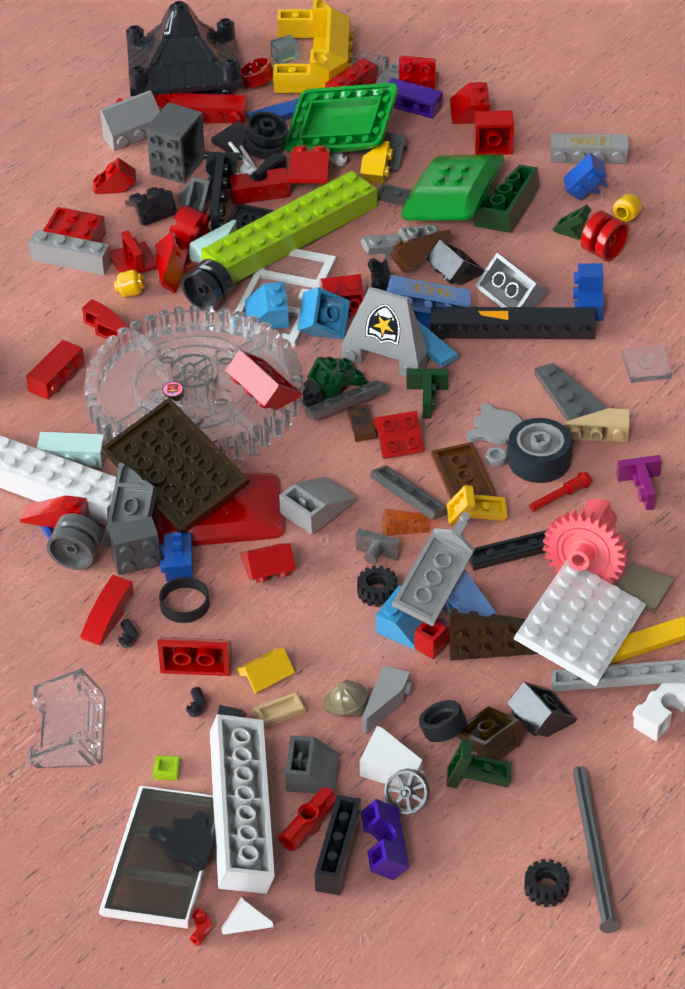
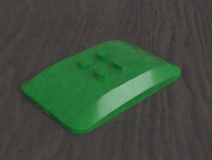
[284,83,398,153]
[401,154,505,220]

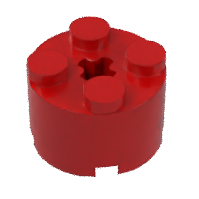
[169,205,210,249]

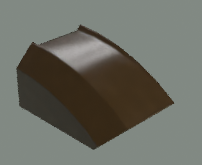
[457,706,524,760]

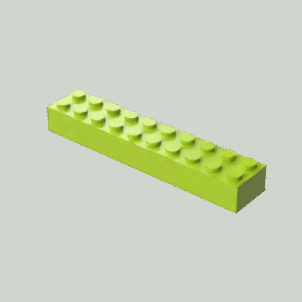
[201,171,377,284]

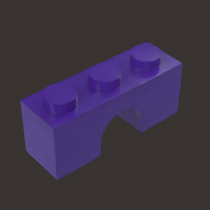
[361,799,409,880]

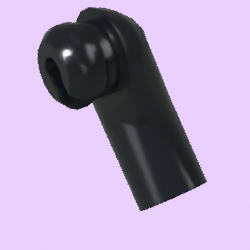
[118,619,139,648]
[186,687,208,717]

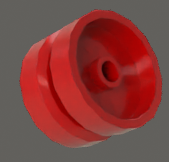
[580,210,629,262]

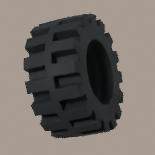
[357,565,398,607]
[524,859,570,907]

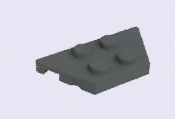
[102,462,158,547]

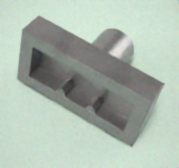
[356,528,401,564]

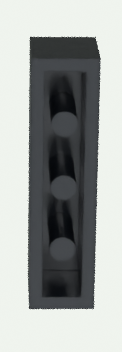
[314,795,362,896]

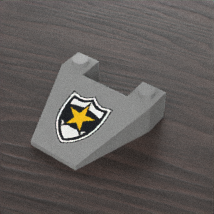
[342,287,428,377]

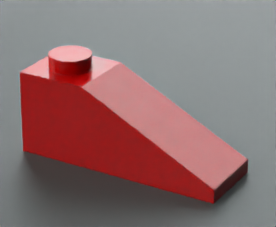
[19,495,89,528]

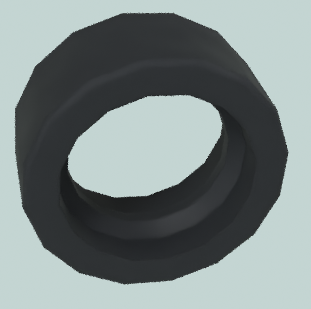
[419,700,467,742]

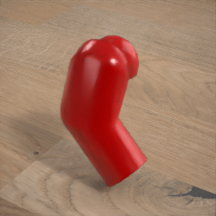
[190,908,212,946]

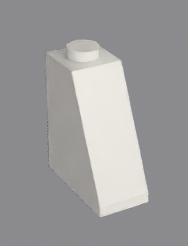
[359,726,425,788]

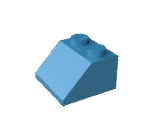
[245,282,289,331]
[298,287,350,339]
[376,585,423,650]

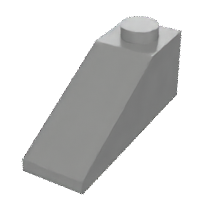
[362,666,413,734]

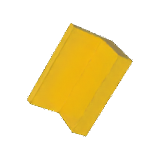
[237,648,295,693]

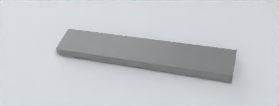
[551,660,685,692]

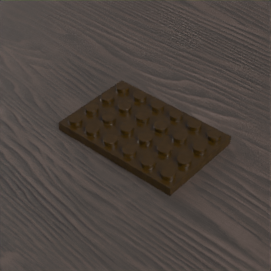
[101,398,250,533]

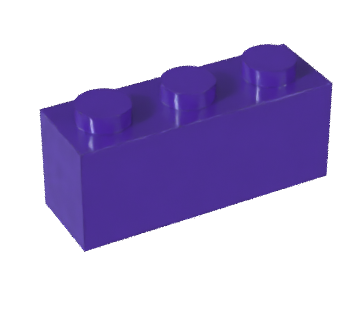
[388,78,442,119]

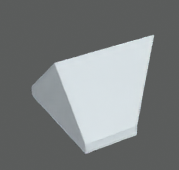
[221,897,273,935]

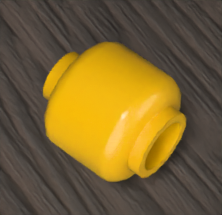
[613,194,642,223]
[114,270,145,298]

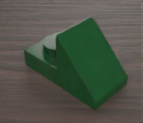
[553,205,592,240]

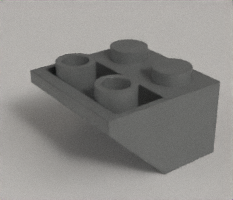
[285,735,339,793]

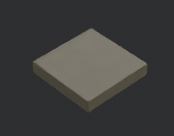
[618,563,674,614]

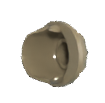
[324,680,368,717]

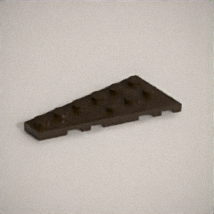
[449,608,539,661]

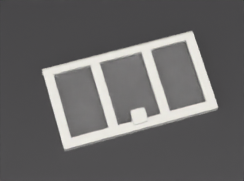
[225,249,336,347]

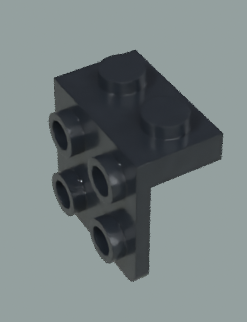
[125,187,177,225]

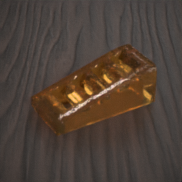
[382,508,430,535]

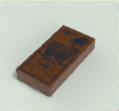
[347,404,376,442]

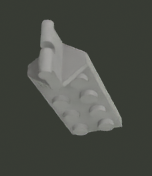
[392,512,475,626]

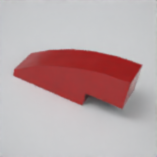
[82,299,131,349]
[80,575,134,646]

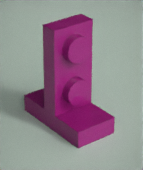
[616,455,662,510]

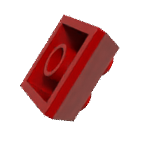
[450,82,490,124]
[240,543,296,583]

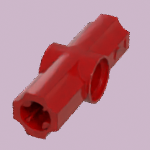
[278,787,337,852]

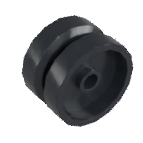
[243,111,288,159]
[181,259,233,312]

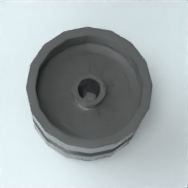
[46,513,103,570]

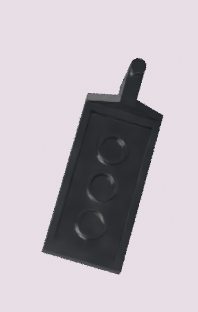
[203,151,243,232]

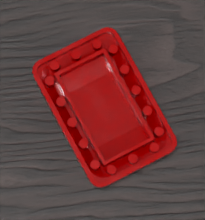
[152,473,285,548]

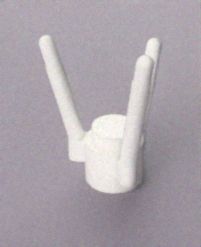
[228,142,258,181]

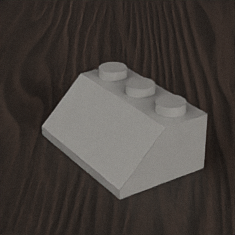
[100,90,160,151]
[475,253,549,307]

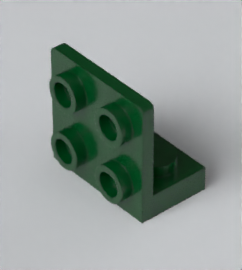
[307,356,369,399]

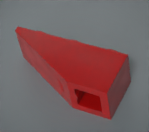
[155,231,187,293]

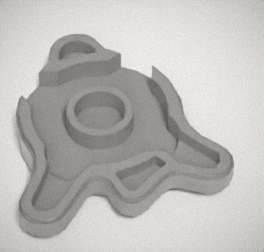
[466,403,522,445]

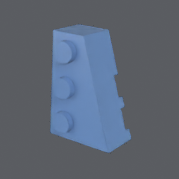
[443,569,496,617]

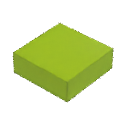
[153,755,180,781]

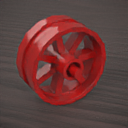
[241,57,274,88]

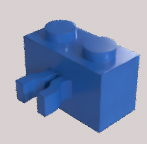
[564,153,608,201]
[160,532,193,582]

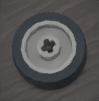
[507,418,573,483]

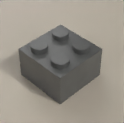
[108,516,161,575]

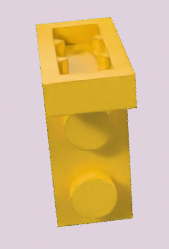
[447,485,508,525]

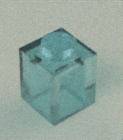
[270,35,300,64]

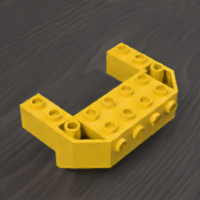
[273,0,353,94]

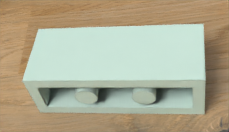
[37,432,105,468]

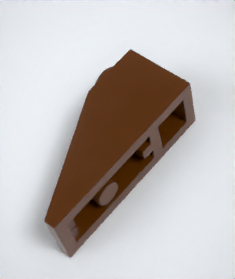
[389,229,451,273]

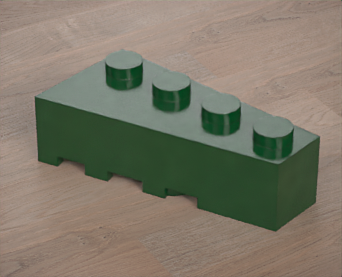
[473,165,540,233]

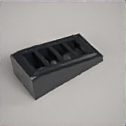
[254,151,287,181]

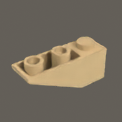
[564,408,630,442]

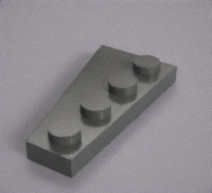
[534,363,607,421]

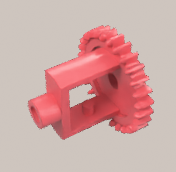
[543,499,628,584]

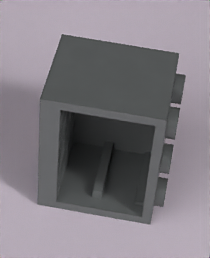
[146,103,205,184]

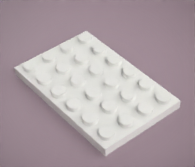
[514,559,646,686]

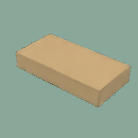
[253,692,306,729]

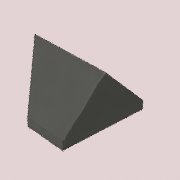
[177,177,212,213]

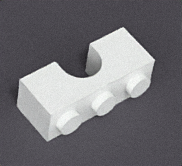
[633,682,685,741]

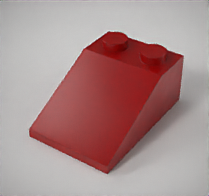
[288,145,330,183]

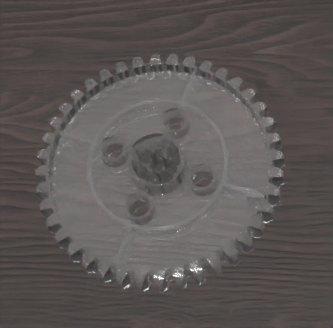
[84,305,304,462]

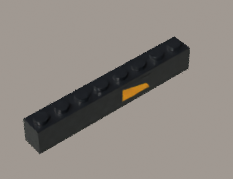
[431,307,596,339]

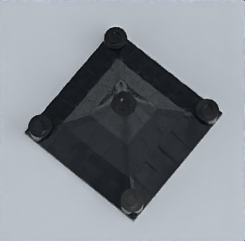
[126,1,242,97]

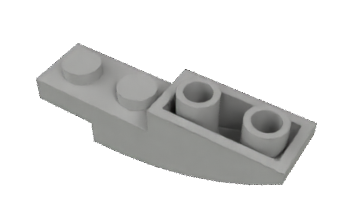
[361,225,440,260]

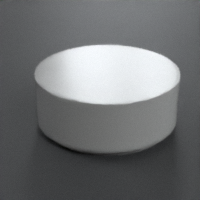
[486,447,507,468]

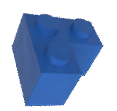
[573,263,604,321]

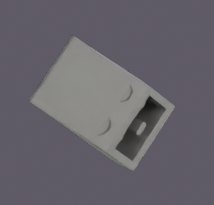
[279,477,357,535]

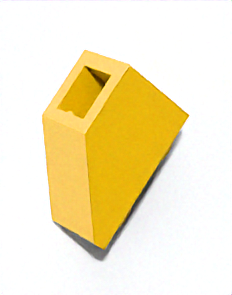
[360,141,393,184]

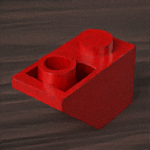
[93,158,136,194]
[415,618,450,659]

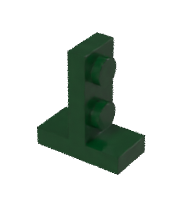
[406,368,448,419]
[446,739,511,788]

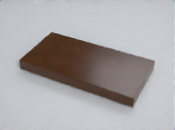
[431,442,497,500]

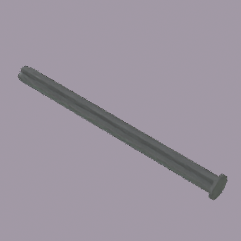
[573,766,620,933]

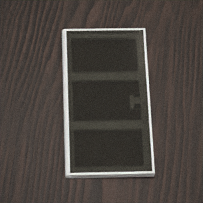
[99,786,215,929]

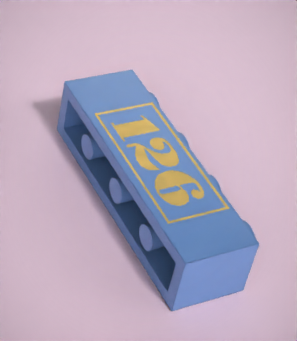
[387,275,471,314]

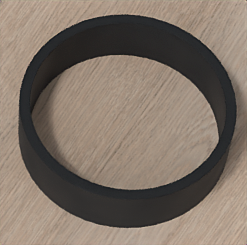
[159,577,210,623]

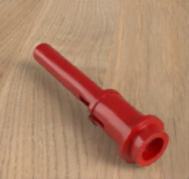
[529,472,592,512]

